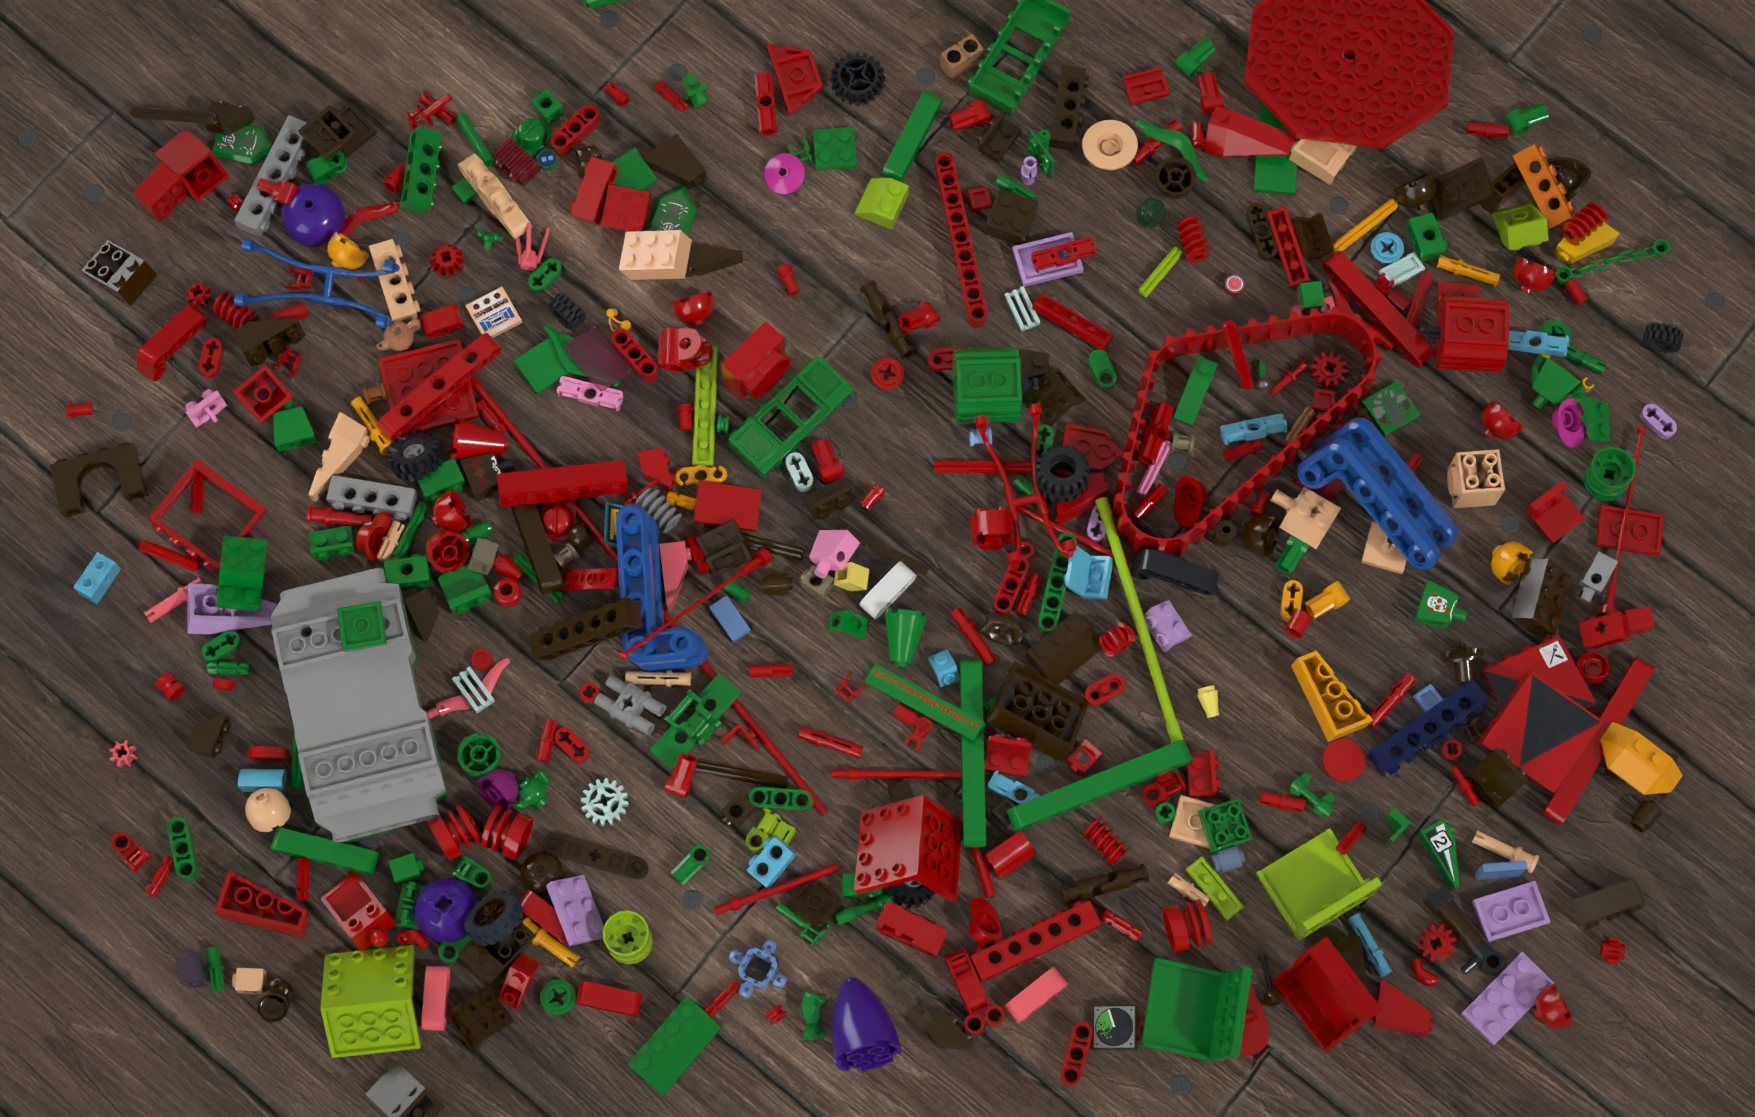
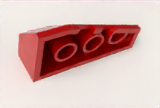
[1204,106,1296,158]

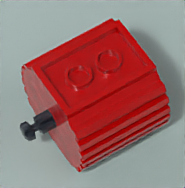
[1419,295,1509,373]

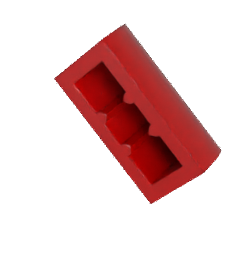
[985,830,1035,880]

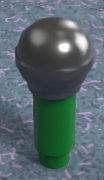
[1256,360,1270,391]

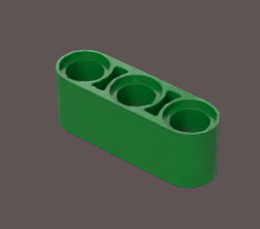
[749,787,814,812]
[167,817,200,882]

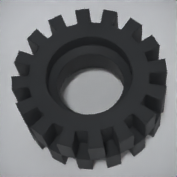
[547,293,586,331]
[1642,322,1684,354]

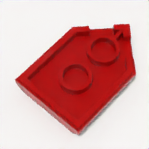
[1062,423,1124,471]

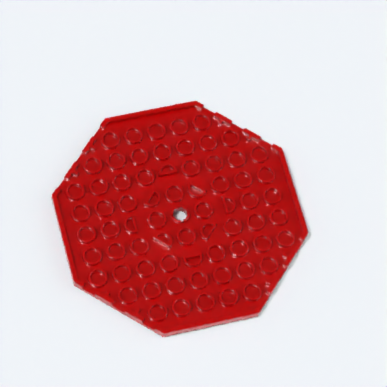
[1244,0,1455,149]

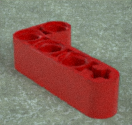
[137,304,208,382]

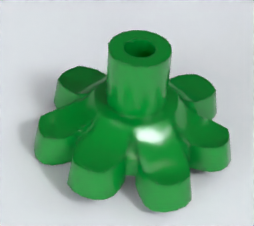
[477,230,503,250]

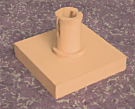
[1361,521,1407,574]

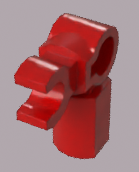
[1374,273,1411,314]
[893,703,932,752]

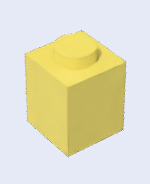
[834,562,869,592]

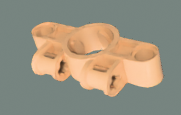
[457,153,532,239]

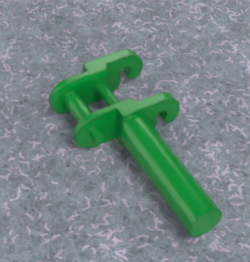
[775,902,831,947]

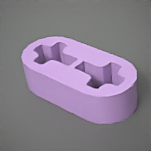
[1640,404,1677,439]
[1086,505,1112,543]

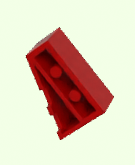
[876,901,948,959]

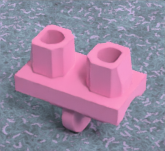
[185,389,227,428]

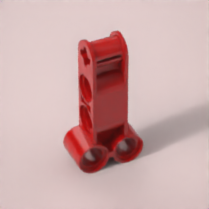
[943,947,1005,1037]

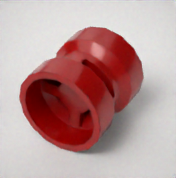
[155,671,186,701]

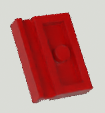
[1122,67,1170,106]

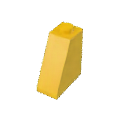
[1553,222,1620,265]

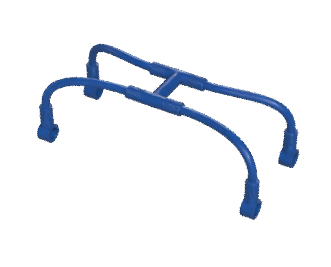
[234,238,400,329]

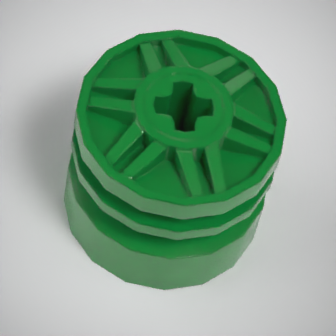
[1584,447,1636,501]

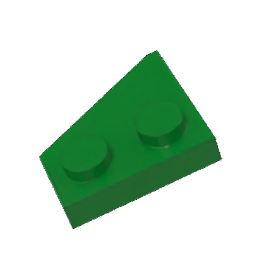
[1574,395,1610,445]

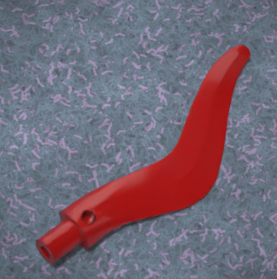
[325,199,401,251]
[1328,279,1395,351]

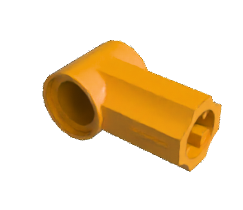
[1304,581,1350,619]

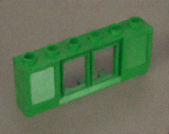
[967,0,1071,116]
[728,355,854,481]

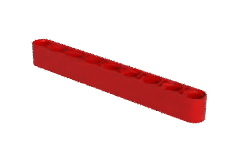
[935,152,987,328]
[1542,656,1655,825]

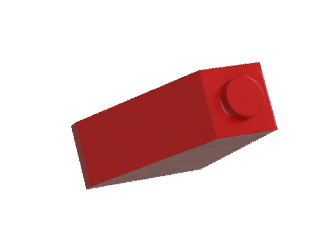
[1054,472,1109,525]
[1372,981,1434,1037]

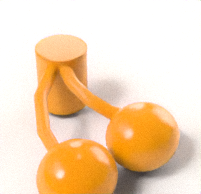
[606,308,631,332]

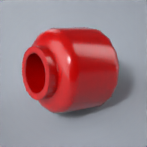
[493,578,523,609]

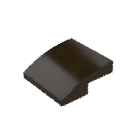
[696,518,753,578]

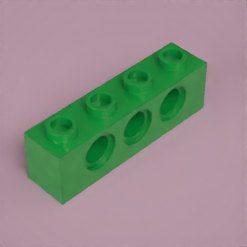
[400,126,442,215]

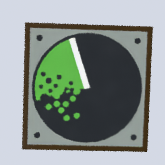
[1092,1005,1138,1050]

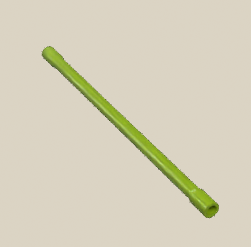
[1095,497,1184,744]

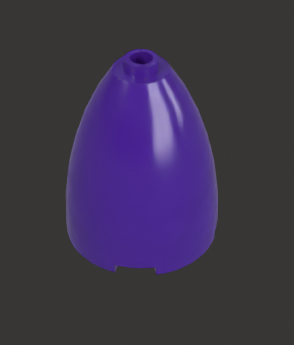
[832,978,902,1072]

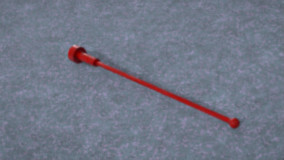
[1598,426,1646,617]
[619,548,772,660]

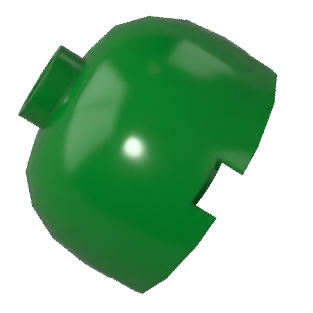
[457,733,502,778]

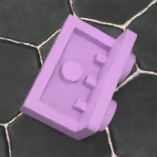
[1144,600,1192,652]

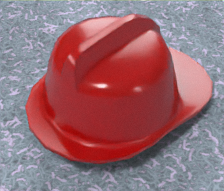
[1173,476,1208,527]
[542,499,576,542]
[356,511,391,561]
[968,898,1003,947]

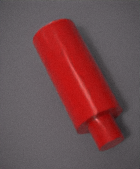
[266,303,309,320]

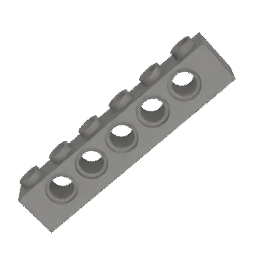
[234,115,309,237]

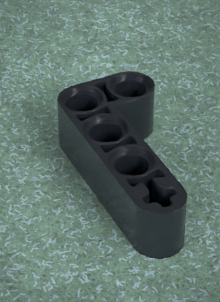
[1130,549,1219,596]

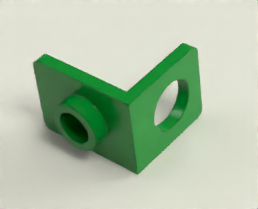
[828,610,868,639]

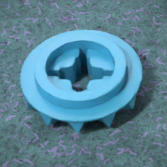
[1371,232,1404,264]

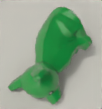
[801,992,828,1042]

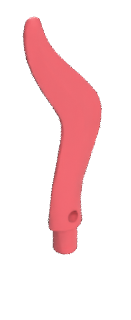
[426,658,510,719]

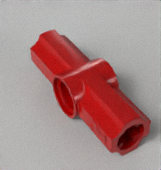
[754,72,777,136]
[1138,402,1173,466]

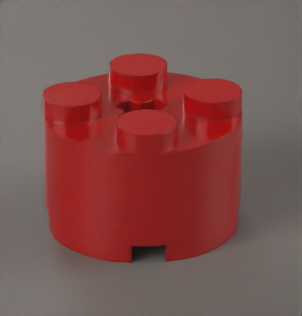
[970,507,1015,550]

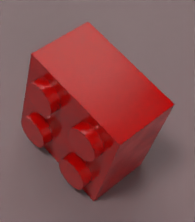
[133,163,188,223]
[601,184,653,232]

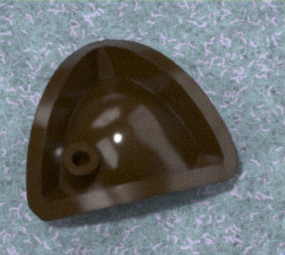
[1547,157,1591,203]

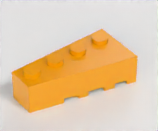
[1291,651,1373,743]

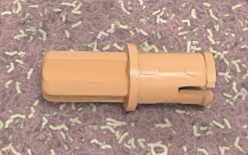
[376,521,405,563]
[1167,872,1209,907]

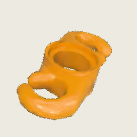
[674,465,728,486]

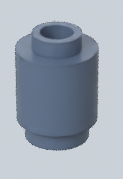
[1211,846,1245,873]

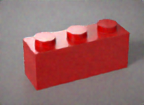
[571,156,619,226]

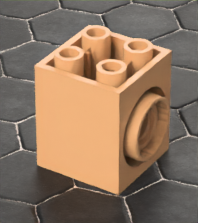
[1447,449,1505,509]

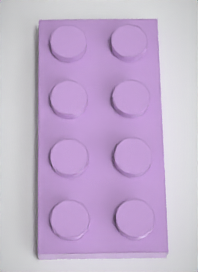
[1461,952,1554,1046]

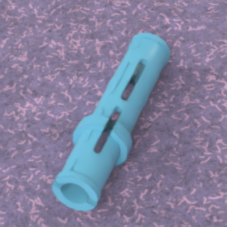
[1347,913,1393,978]

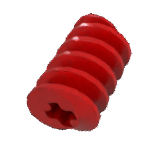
[1562,202,1609,246]
[1177,216,1210,263]
[213,290,259,329]
[1083,816,1131,865]

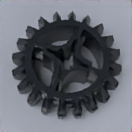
[830,52,885,107]

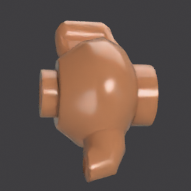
[377,318,421,351]

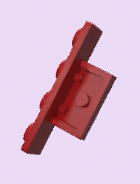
[560,568,619,592]

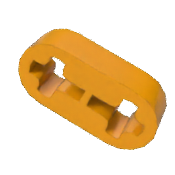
[1280,580,1303,621]

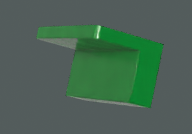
[1382,808,1411,849]

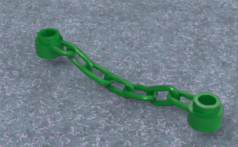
[1555,239,1670,285]

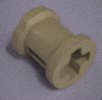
[1171,431,1195,453]
[553,542,580,570]

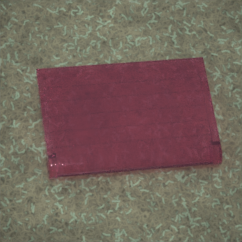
[562,326,635,391]

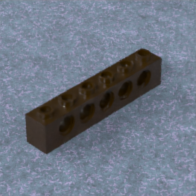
[530,598,643,661]

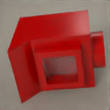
[1067,739,1102,777]

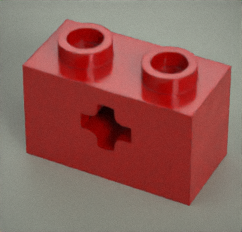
[1579,610,1632,651]

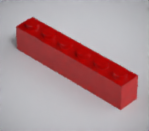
[497,460,628,507]

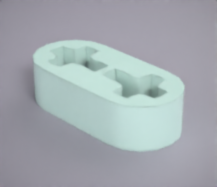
[786,452,813,492]

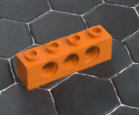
[1513,144,1576,229]

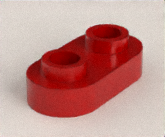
[927,346,965,371]
[1084,674,1125,707]

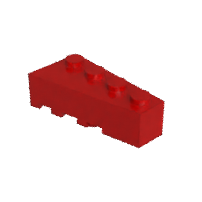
[215,870,311,939]

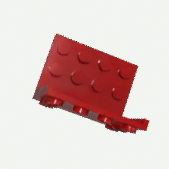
[854,795,963,902]

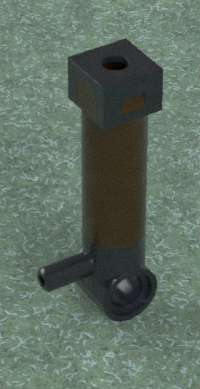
[1423,886,1505,975]

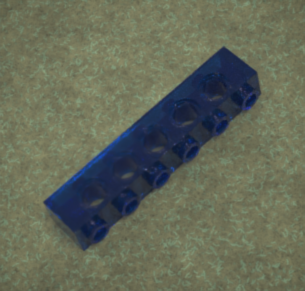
[1367,679,1489,777]

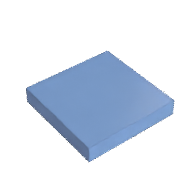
[1474,860,1527,880]

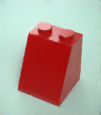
[154,128,229,202]

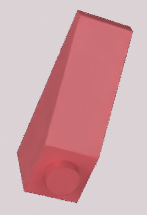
[659,541,692,611]

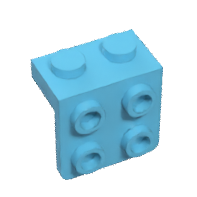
[1064,546,1114,599]

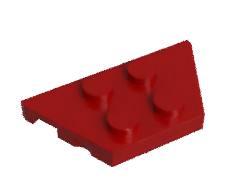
[766,43,823,116]

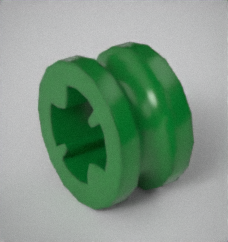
[717,414,730,434]
[1155,803,1175,824]

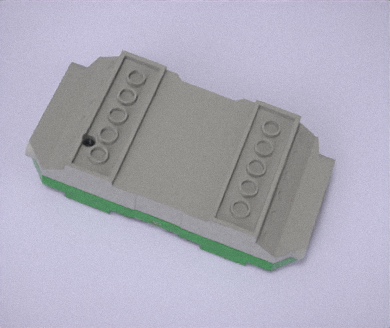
[271,568,449,843]

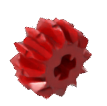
[429,242,465,279]
[1098,623,1136,657]

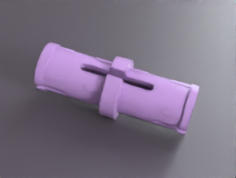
[1021,156,1037,185]

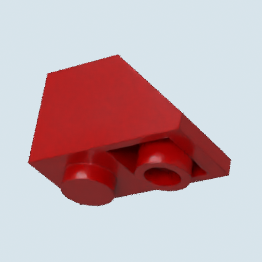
[637,447,676,492]
[498,953,541,1009]

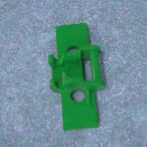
[650,673,742,770]

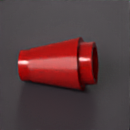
[382,162,406,193]
[492,553,524,582]

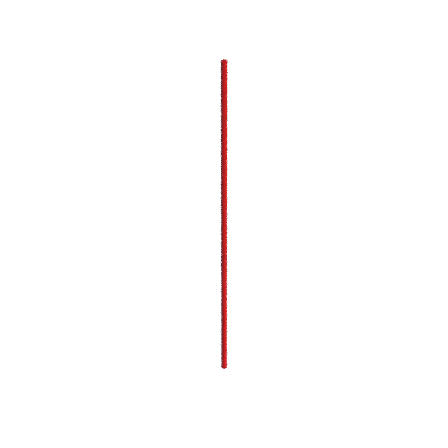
[470,377,828,816]

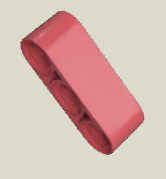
[421,966,450,1031]
[1005,967,1068,1024]

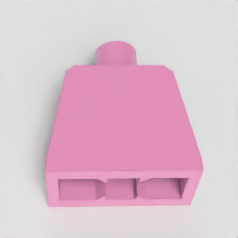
[809,530,860,578]

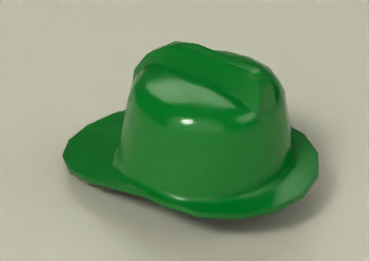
[510,119,550,158]

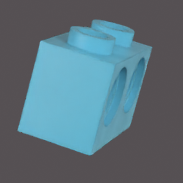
[746,836,798,888]

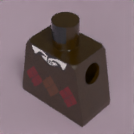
[460,453,514,502]

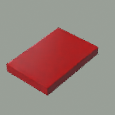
[693,480,762,532]
[1595,505,1664,556]

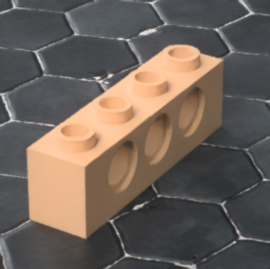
[369,239,421,324]

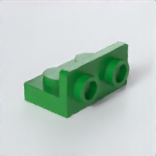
[309,525,356,560]

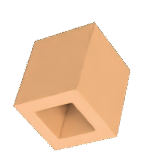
[232,968,267,994]

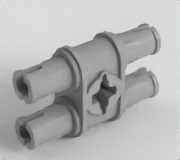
[594,675,666,735]

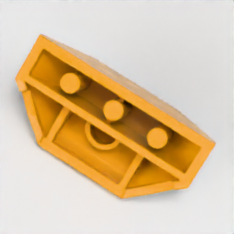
[1599,722,1683,795]

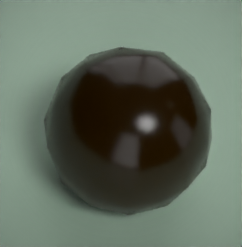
[567,523,594,550]

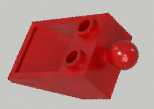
[320,871,397,951]

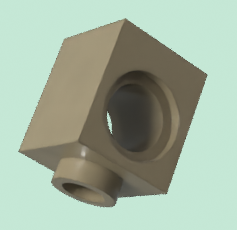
[467,537,499,576]
[800,565,834,601]

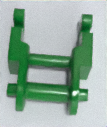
[786,137,813,162]

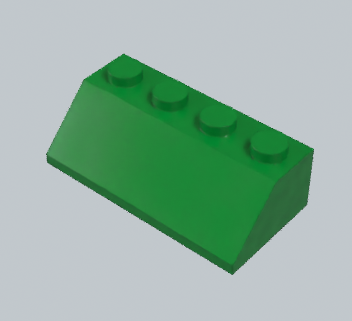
[628,996,721,1097]

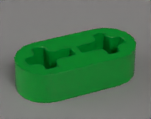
[528,258,562,294]
[1036,424,1054,460]
[202,630,241,662]

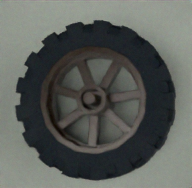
[464,890,524,946]

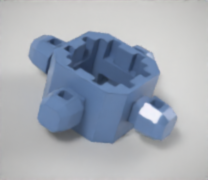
[729,939,787,999]

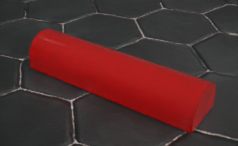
[1267,206,1311,290]

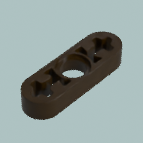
[1246,203,1278,261]

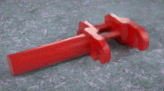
[406,93,453,130]

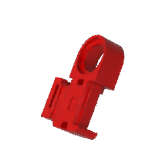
[1143,770,1186,807]

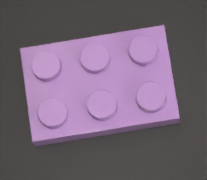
[1012,232,1084,287]
[546,875,604,946]
[1472,881,1551,942]

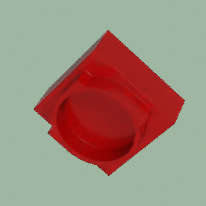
[721,321,791,401]

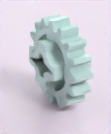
[581,778,629,827]

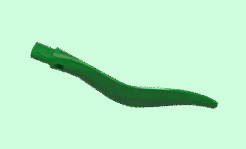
[1134,118,1209,182]
[544,325,621,389]

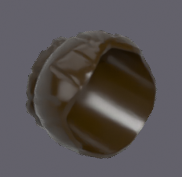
[255,978,293,1023]

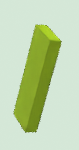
[1185,856,1244,922]

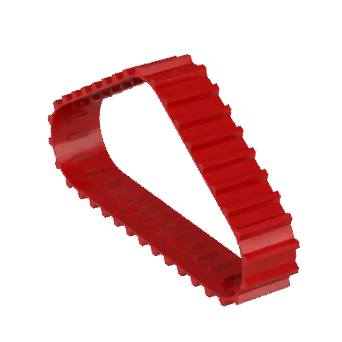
[1111,307,1382,558]

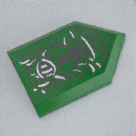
[212,124,273,165]
[646,186,696,236]

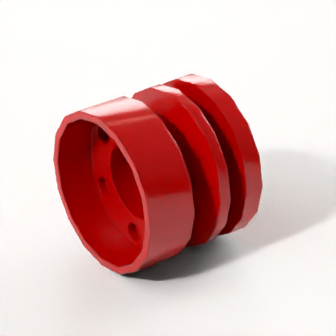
[427,803,481,861]
[481,804,534,861]
[1162,899,1212,953]

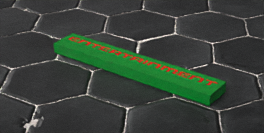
[864,663,986,743]

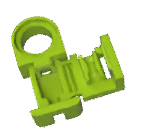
[746,808,796,853]

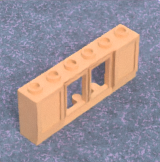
[1289,139,1357,186]

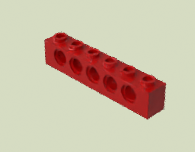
[970,900,1101,983]

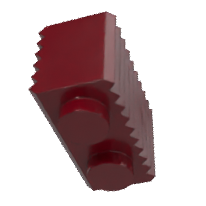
[493,137,541,186]

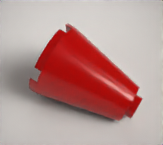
[450,417,508,460]

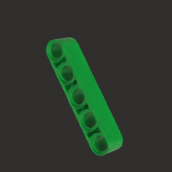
[882,90,943,182]
[1037,532,1077,636]
[270,827,379,875]

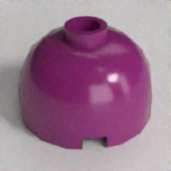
[476,768,519,812]

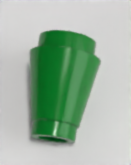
[460,521,493,547]

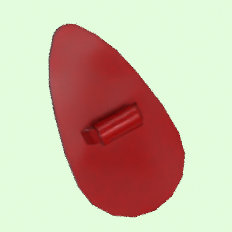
[1240,984,1269,1056]

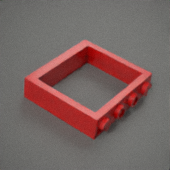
[149,459,267,573]

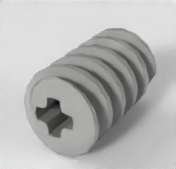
[635,488,682,533]

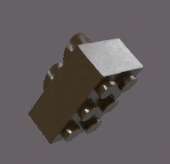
[1511,559,1571,635]

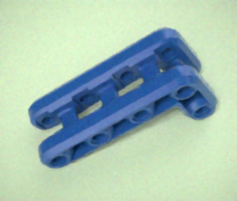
[1297,417,1458,570]
[616,503,708,672]

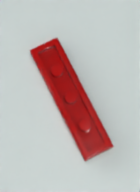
[1032,293,1113,350]

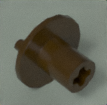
[1440,643,1484,682]

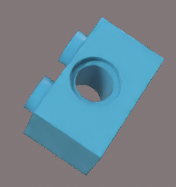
[73,552,121,605]

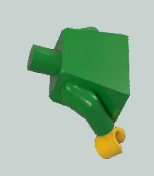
[1530,354,1594,410]

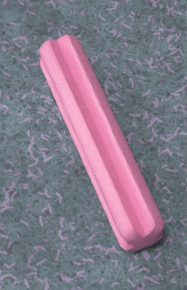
[1137,440,1172,496]

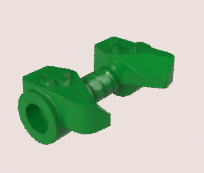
[1289,773,1335,818]

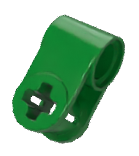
[306,151,348,184]
[450,855,494,892]
[842,874,884,899]

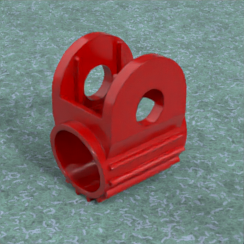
[658,327,712,372]

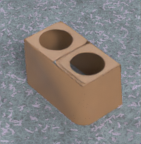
[940,34,984,79]

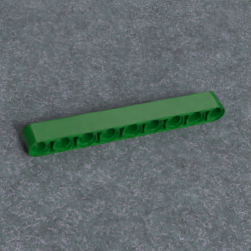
[960,660,986,847]
[1007,740,1193,832]

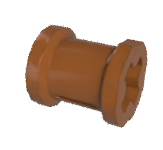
[363,382,388,405]

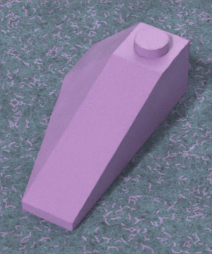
[187,584,277,634]

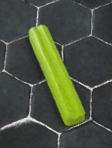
[1138,247,1183,297]

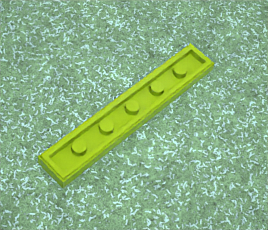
[692,346,718,467]

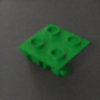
[1027,130,1055,179]
[395,882,443,930]

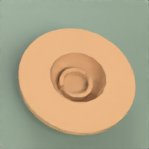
[1082,120,1138,170]

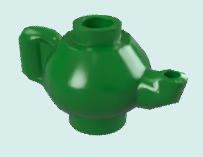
[514,769,550,810]

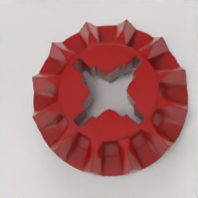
[871,357,904,390]

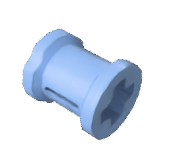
[969,426,992,446]

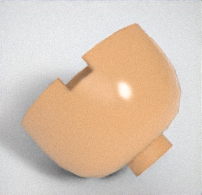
[245,787,291,832]

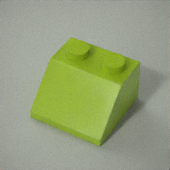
[854,178,909,230]
[1493,203,1549,251]

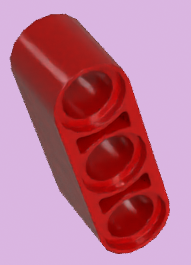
[551,104,600,157]
[611,328,658,383]
[993,555,1029,615]
[519,889,567,945]
[575,981,643,1017]
[1060,1022,1093,1088]

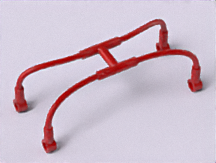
[974,404,1077,570]

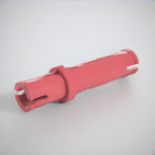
[144,577,203,623]

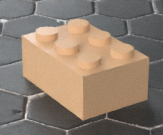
[619,230,692,280]

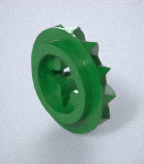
[1538,320,1571,344]
[540,980,576,1016]

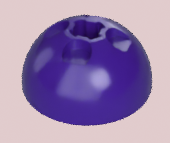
[414,878,479,942]

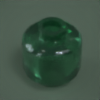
[1136,198,1167,228]

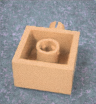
[1271,487,1341,549]

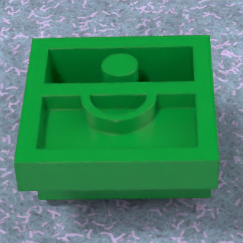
[216,535,267,612]

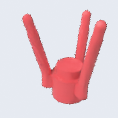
[515,222,551,270]

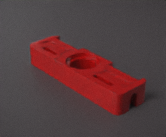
[1031,236,1097,273]

